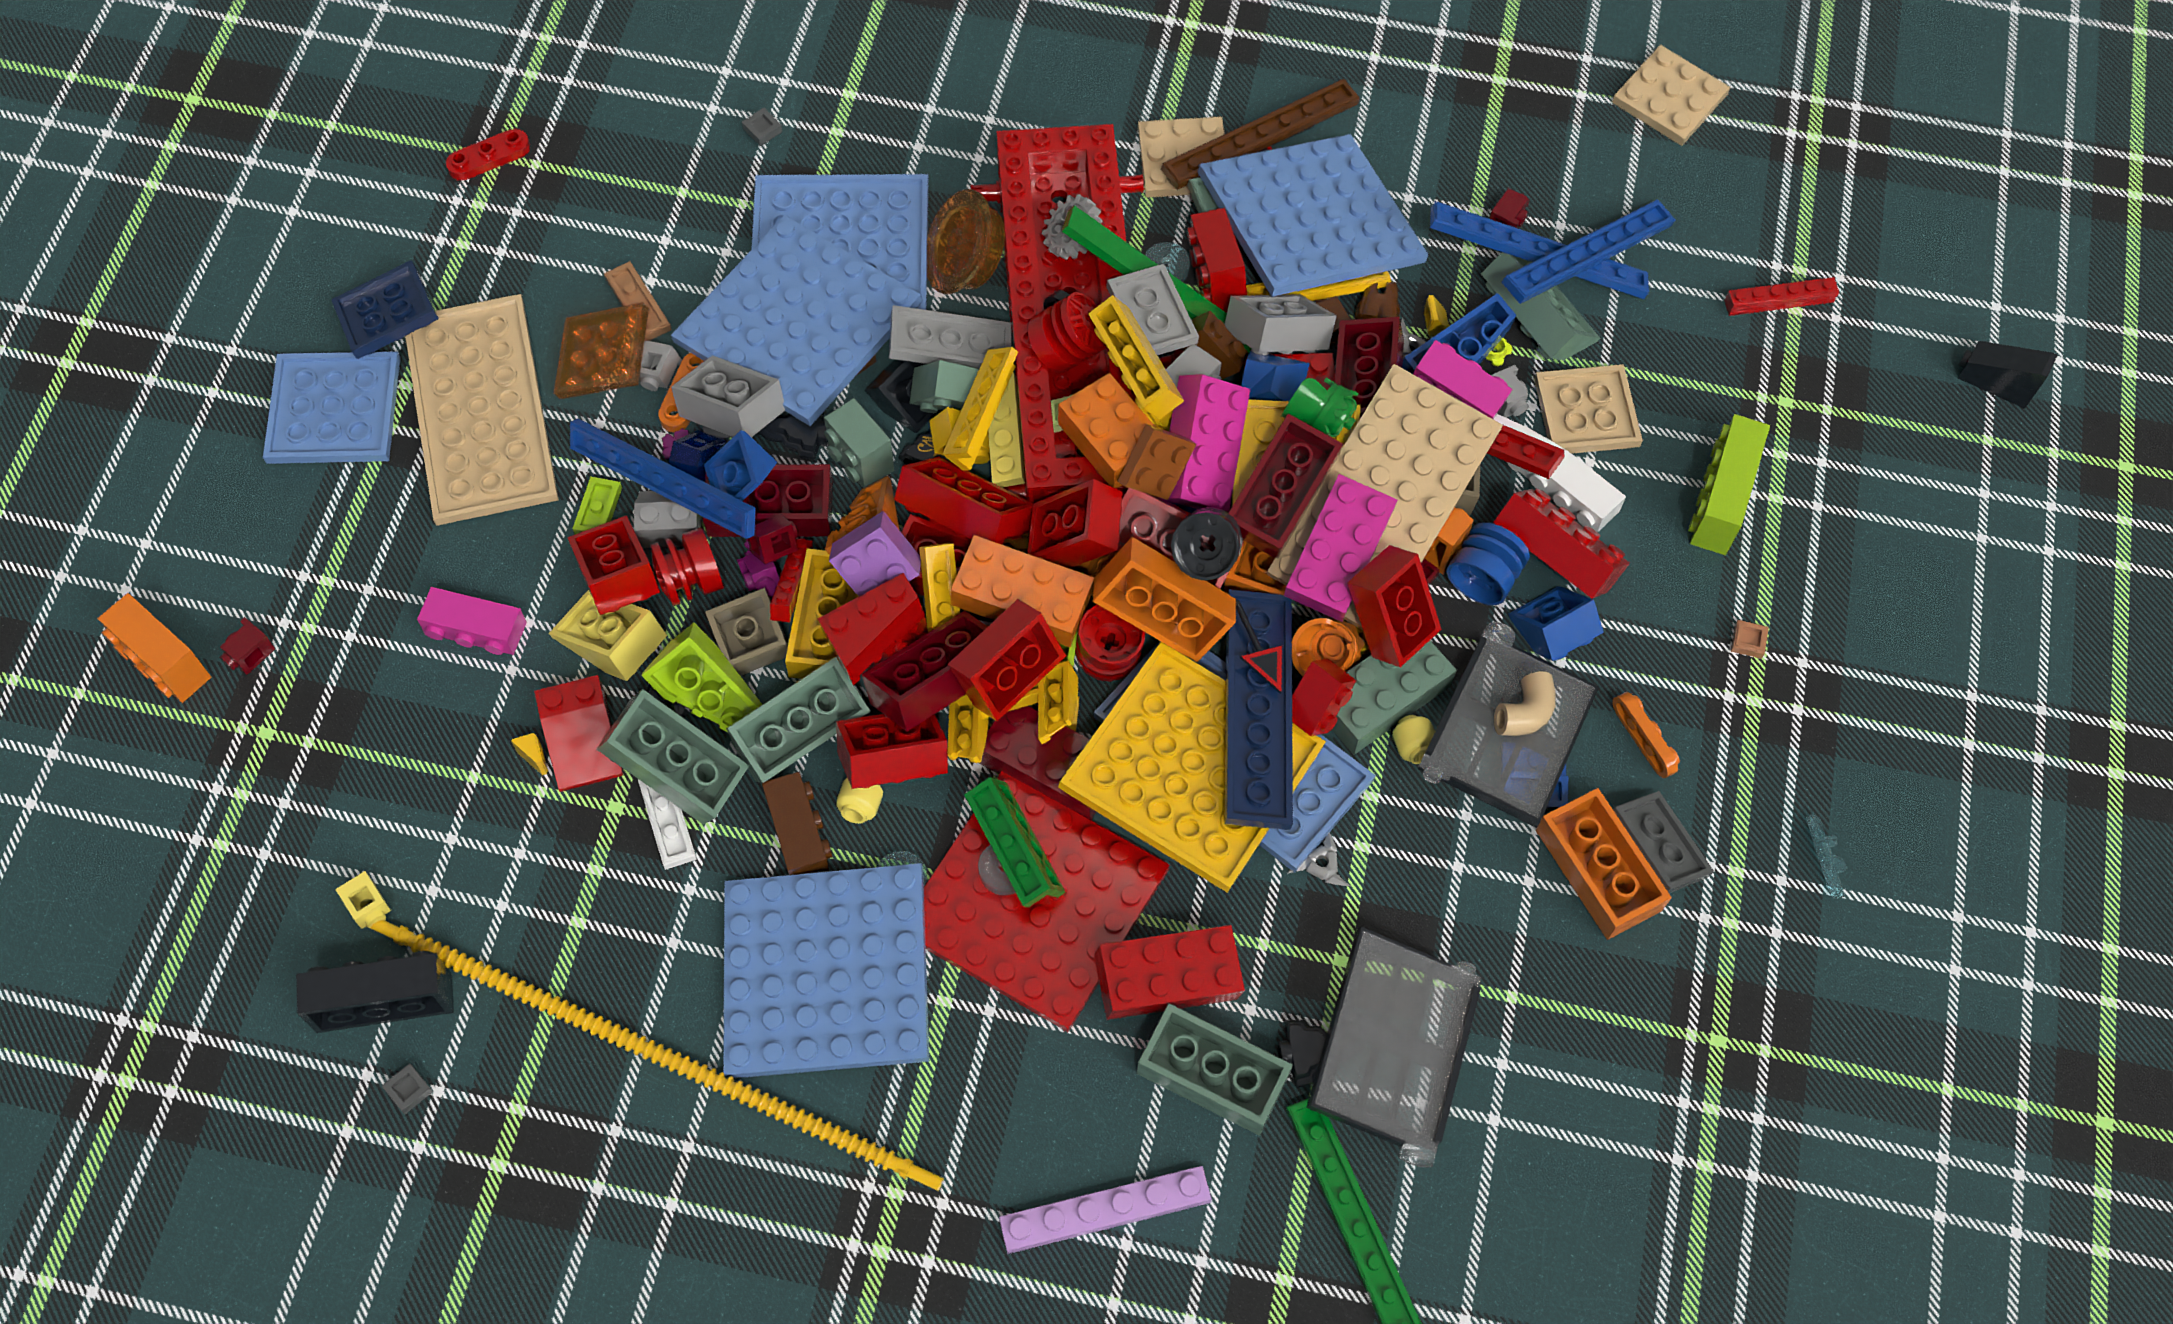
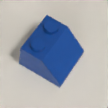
[1508,586,1604,661]

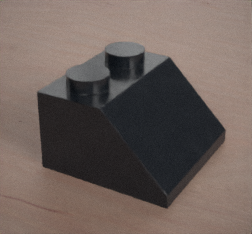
[864,359,939,433]

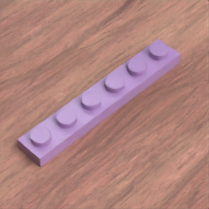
[999,1166,1212,1254]

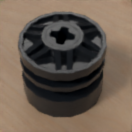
[1171,507,1243,581]

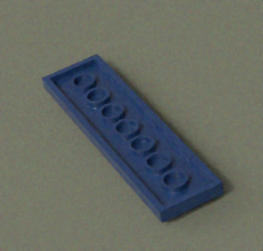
[1225,589,1293,830]

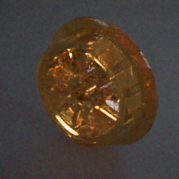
[927,189,1005,294]

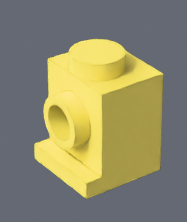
[335,871,391,929]

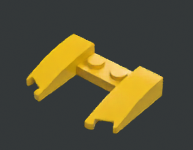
[947,661,1078,763]

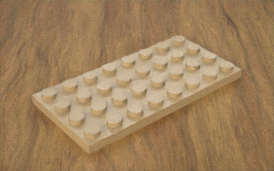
[405,294,559,526]
[1267,364,1503,630]

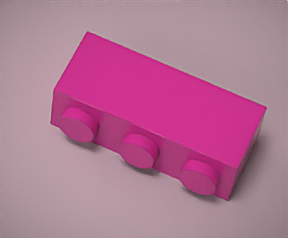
[1413,340,1513,419]
[417,587,527,655]

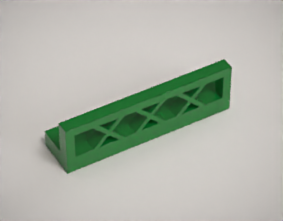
[964,777,1066,908]

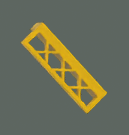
[942,347,1018,471]

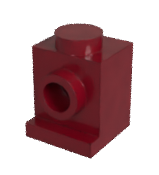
[1489,188,1529,228]
[748,514,798,564]
[219,617,275,675]

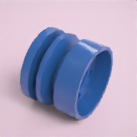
[1446,523,1530,605]

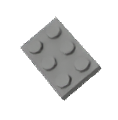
[1107,264,1199,355]

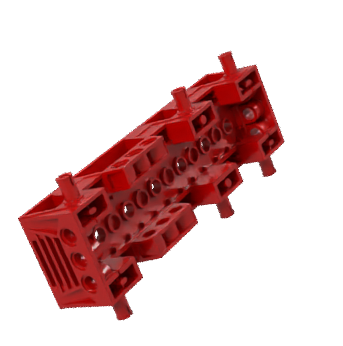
[970,124,1144,503]

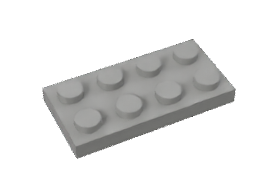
[889,305,1011,369]

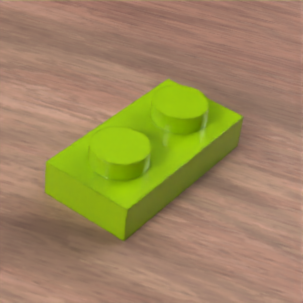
[572,476,622,534]

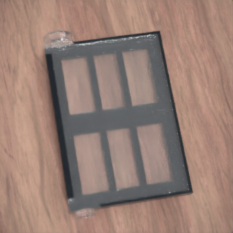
[1417,622,1599,828]
[1306,926,1481,1168]

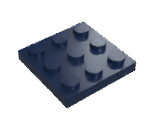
[331,260,439,360]

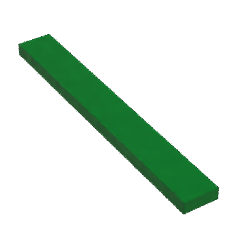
[1062,205,1252,355]
[1286,1098,1421,1324]

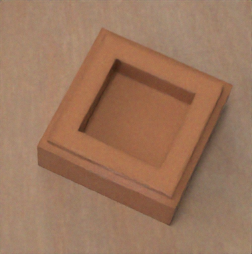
[1731,620,1769,659]

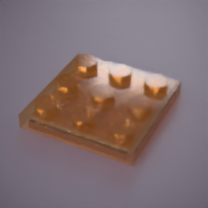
[554,303,649,399]

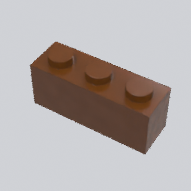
[762,771,833,875]

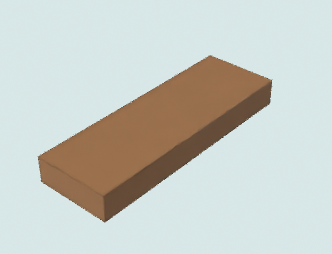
[604,261,671,342]

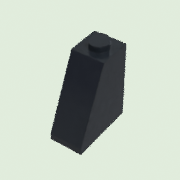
[1958,341,2058,409]

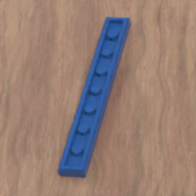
[1502,199,1676,304]
[1430,201,1649,299]
[570,419,756,539]

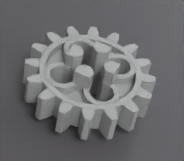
[1042,194,1103,260]

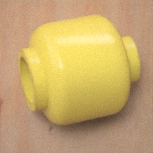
[1392,715,1435,764]
[836,778,883,824]

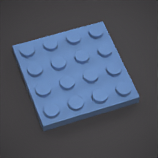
[263,351,400,464]

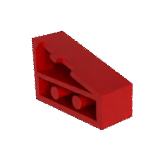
[817,573,925,686]

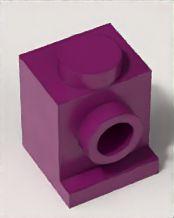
[737,554,779,597]

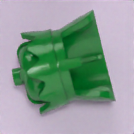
[1281,377,1359,437]

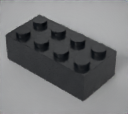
[296,951,454,1033]

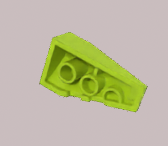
[641,622,762,732]

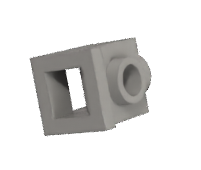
[632,340,682,391]
[1491,365,1529,418]

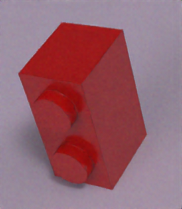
[1292,658,1357,736]

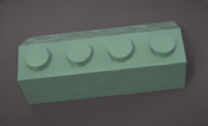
[1481,252,1600,361]
[726,657,870,783]

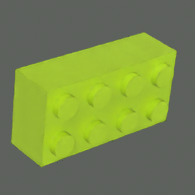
[1688,414,1770,555]

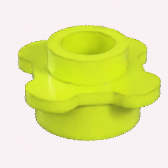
[1485,338,1512,366]

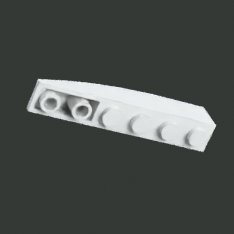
[1493,414,1626,532]

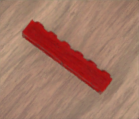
[1724,277,1839,316]
[770,539,813,622]

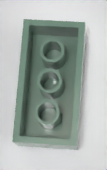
[1332,641,1457,755]
[596,689,749,825]
[1137,1004,1293,1136]

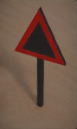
[1236,600,1282,694]

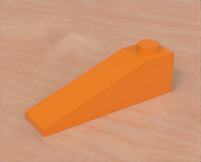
[825,476,900,554]

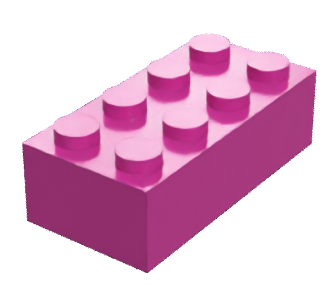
[1162,374,1250,512]
[1284,474,1398,622]

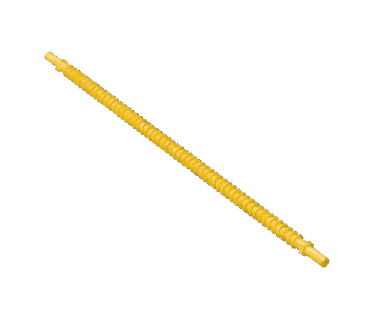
[366,920,944,1191]

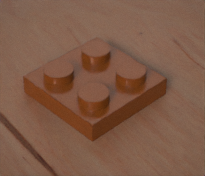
[1118,424,1197,500]

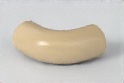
[1494,672,1556,736]

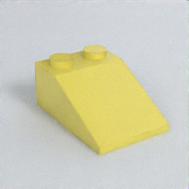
[549,590,667,681]

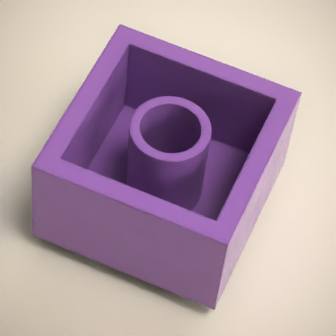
[829,511,921,596]

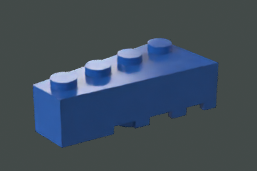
[1402,293,1516,374]

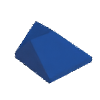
[1241,351,1310,401]
[704,430,777,501]

